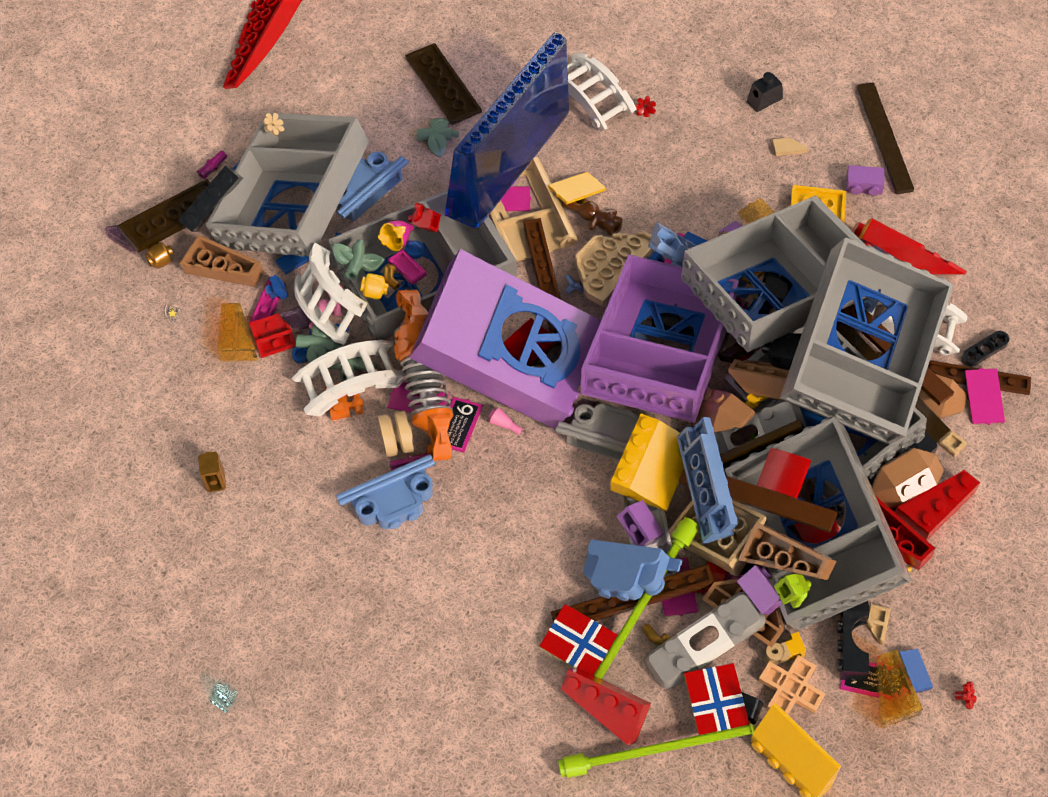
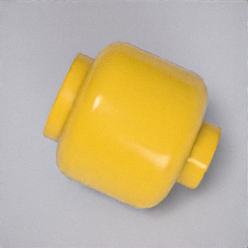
[360,273,388,299]

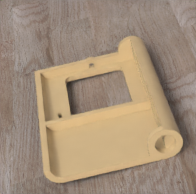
[474,156,578,262]

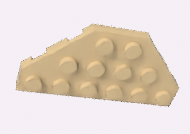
[575,231,653,306]

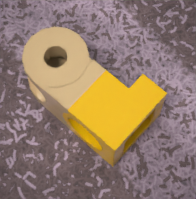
[765,632,806,665]

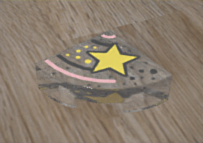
[163,304,183,326]

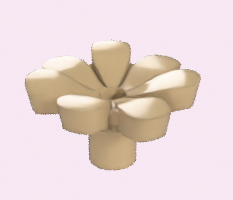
[263,113,284,135]

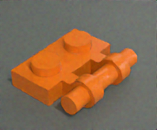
[325,382,364,421]

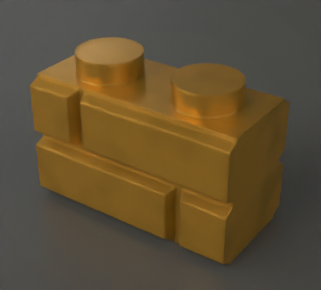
[198,451,226,493]

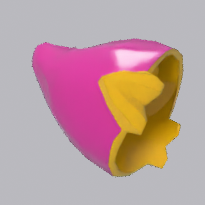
[378,220,414,251]

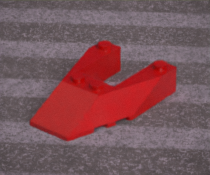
[852,218,967,276]

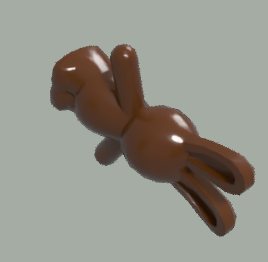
[562,198,623,236]

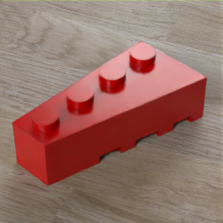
[895,470,980,540]
[876,497,935,570]
[561,668,651,745]

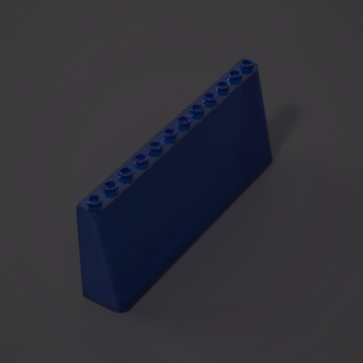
[445,32,569,228]

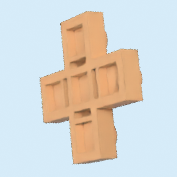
[758,655,826,715]

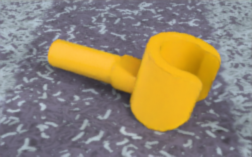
[745,394,770,409]

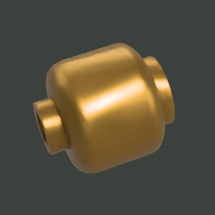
[145,242,174,269]

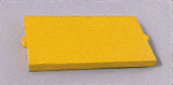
[548,172,606,204]

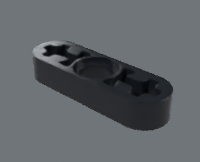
[962,331,1010,367]

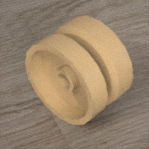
[378,410,414,458]

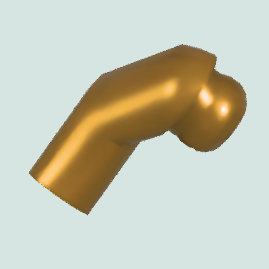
[383,264,401,291]
[642,623,670,645]

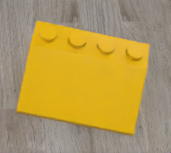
[611,414,684,512]
[751,703,841,797]

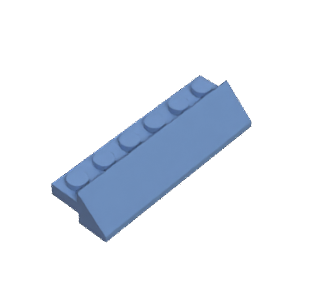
[648,222,749,300]
[677,417,738,543]

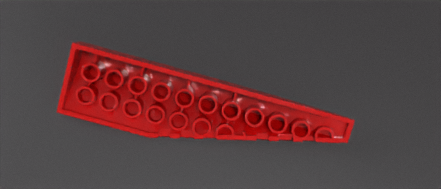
[223,0,302,89]

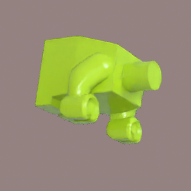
[774,574,811,608]

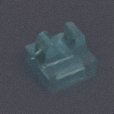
[210,682,238,713]

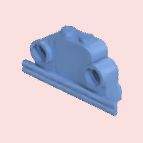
[336,152,409,222]
[336,454,435,529]
[583,540,682,601]

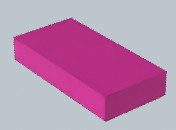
[388,249,427,285]

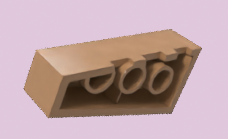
[179,235,265,287]
[738,522,837,580]

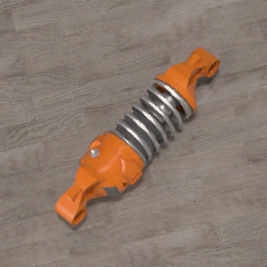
[394,289,454,461]

